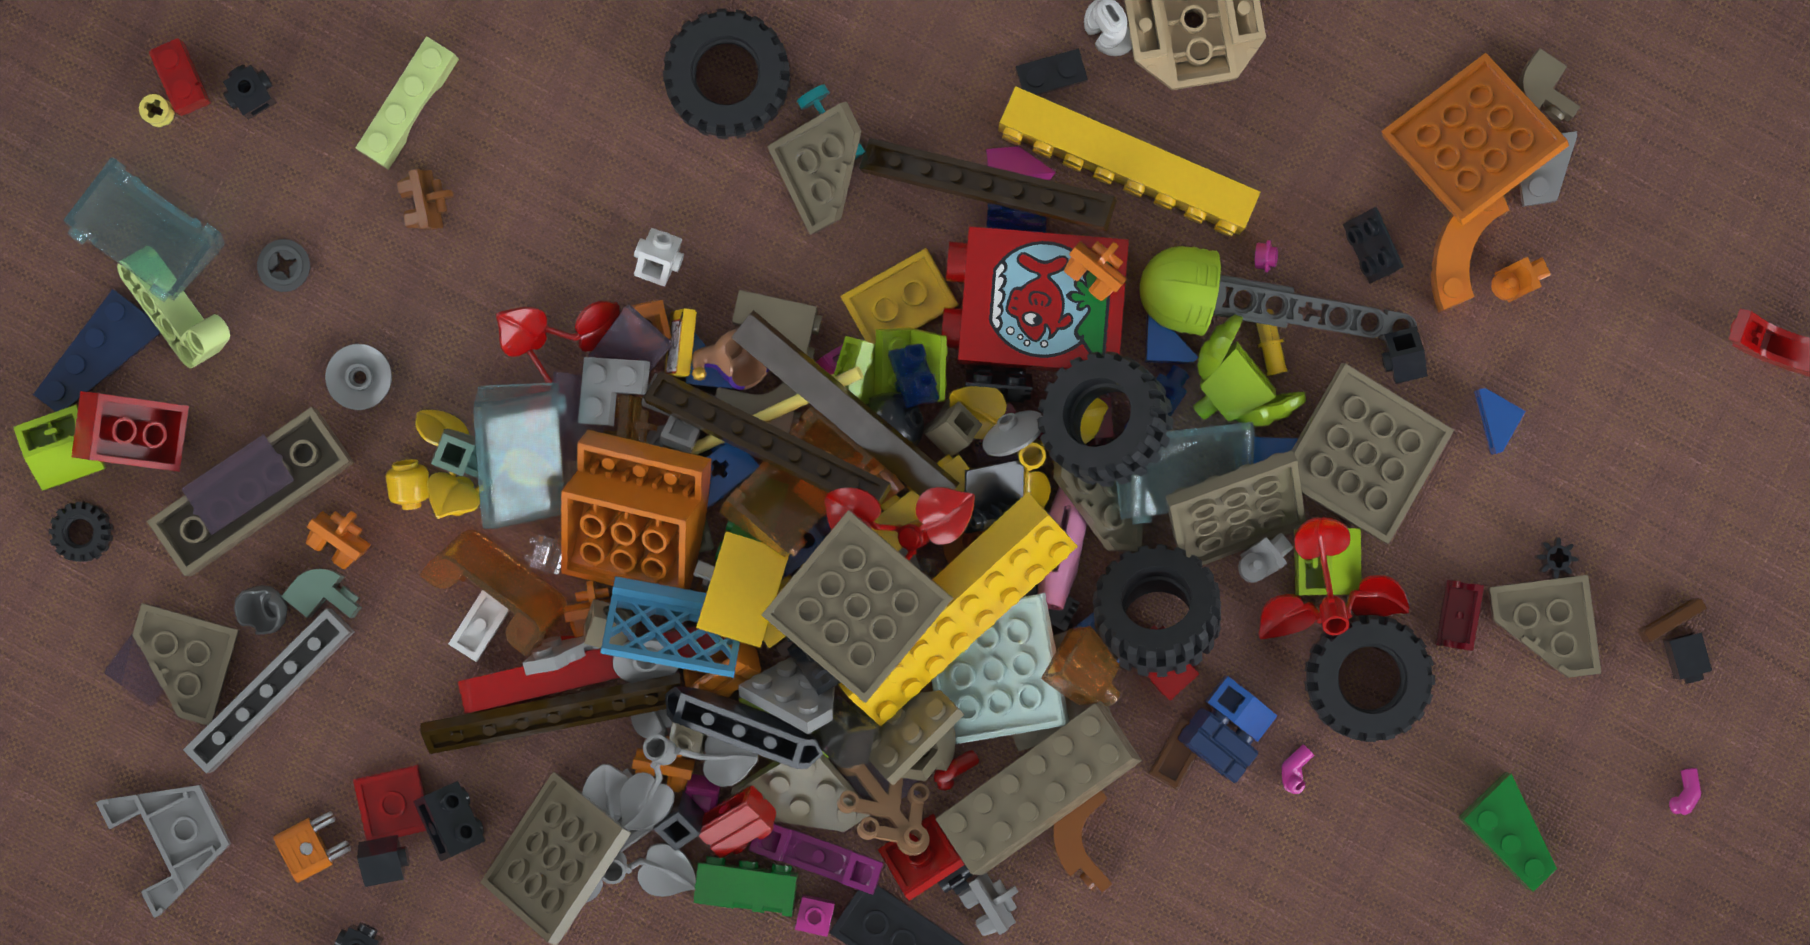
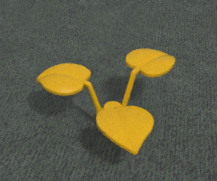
[949,386,1108,508]
[415,410,558,519]

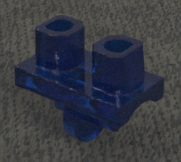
[986,203,1047,233]
[888,344,939,408]

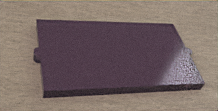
[182,434,295,535]

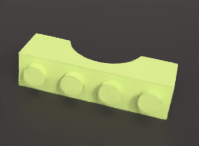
[356,36,459,170]

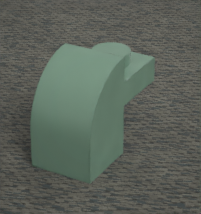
[431,429,506,484]
[281,569,362,618]

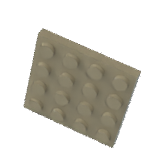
[1292,363,1454,544]
[1165,450,1306,565]
[762,510,953,703]
[480,772,631,945]

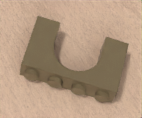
[716,290,822,434]

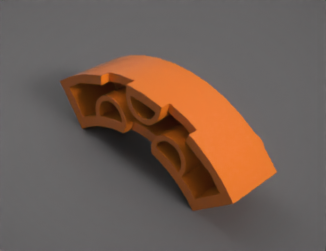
[1431,195,1509,313]

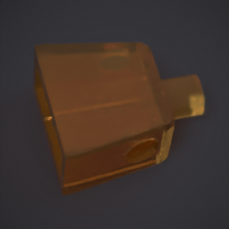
[1041,626,1120,706]

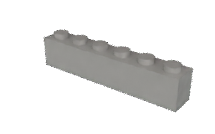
[183,608,355,774]

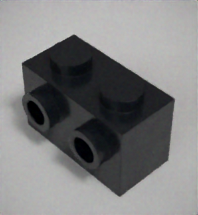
[413,781,485,862]

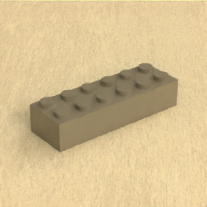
[147,407,355,576]
[936,703,1142,876]

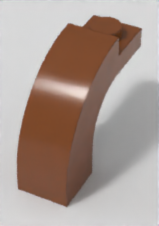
[1052,791,1112,893]

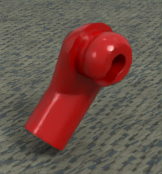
[934,750,979,791]

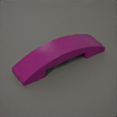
[749,823,884,895]

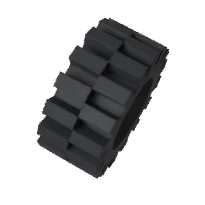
[49,502,114,562]

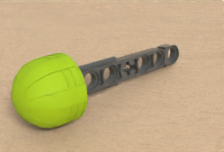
[1140,246,1417,340]

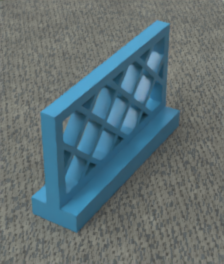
[601,576,740,678]

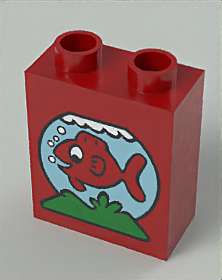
[941,226,1129,372]

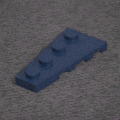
[33,289,161,412]

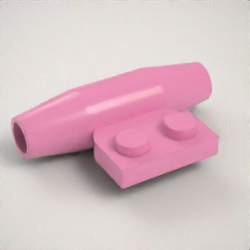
[1037,486,1087,610]

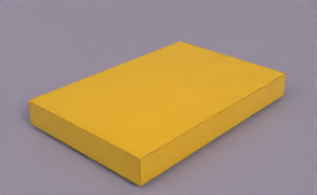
[840,248,959,345]
[696,531,790,648]

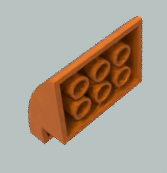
[561,430,712,590]

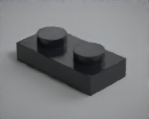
[1015,48,1088,96]

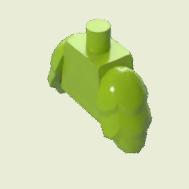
[1193,314,1306,427]

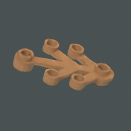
[837,747,929,855]

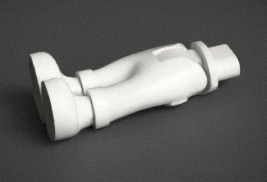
[1084,0,1132,56]

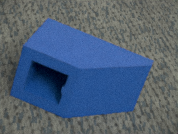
[1205,675,1278,742]

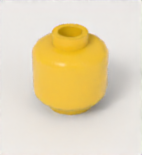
[385,459,429,510]

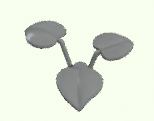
[620,709,758,830]
[582,764,696,903]

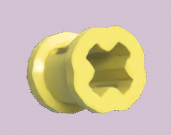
[139,94,175,128]

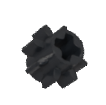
[1535,537,1578,579]
[938,865,973,895]

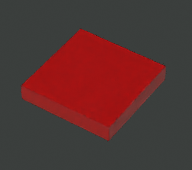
[353,764,426,841]
[878,814,965,901]

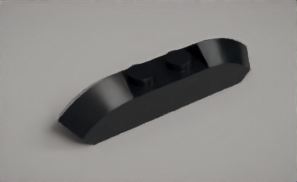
[665,686,823,769]

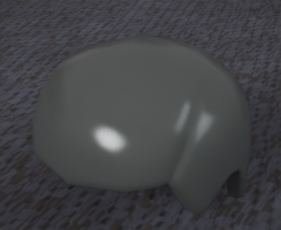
[234,585,287,635]

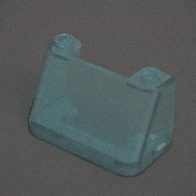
[63,157,225,302]
[474,383,566,529]
[1111,422,1255,524]

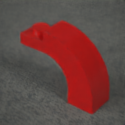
[1729,308,1810,377]

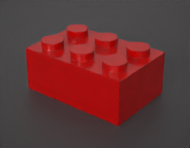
[71,391,189,472]

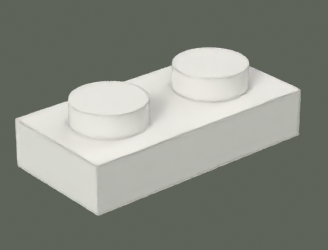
[448,588,513,662]

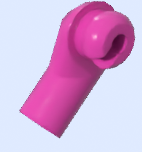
[1281,744,1314,794]
[1669,768,1701,815]

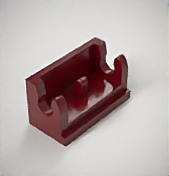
[1435,580,1484,651]

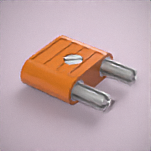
[273,811,351,883]

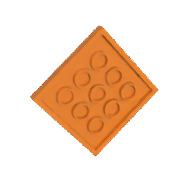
[1381,53,1569,226]

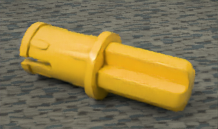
[1256,309,1288,376]

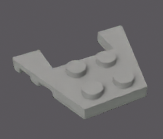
[96,785,231,918]

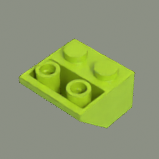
[13,405,106,491]
[1294,528,1362,595]

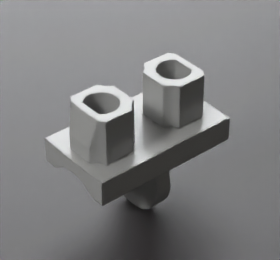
[1238,533,1293,583]
[959,873,1018,936]

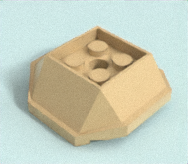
[1124,0,1266,90]

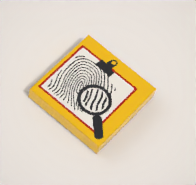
[664,308,697,378]

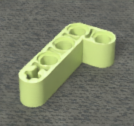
[117,247,230,368]

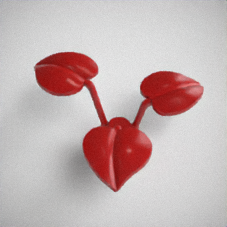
[496,301,620,433]
[825,487,975,561]
[1259,517,1409,639]

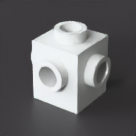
[634,228,684,287]

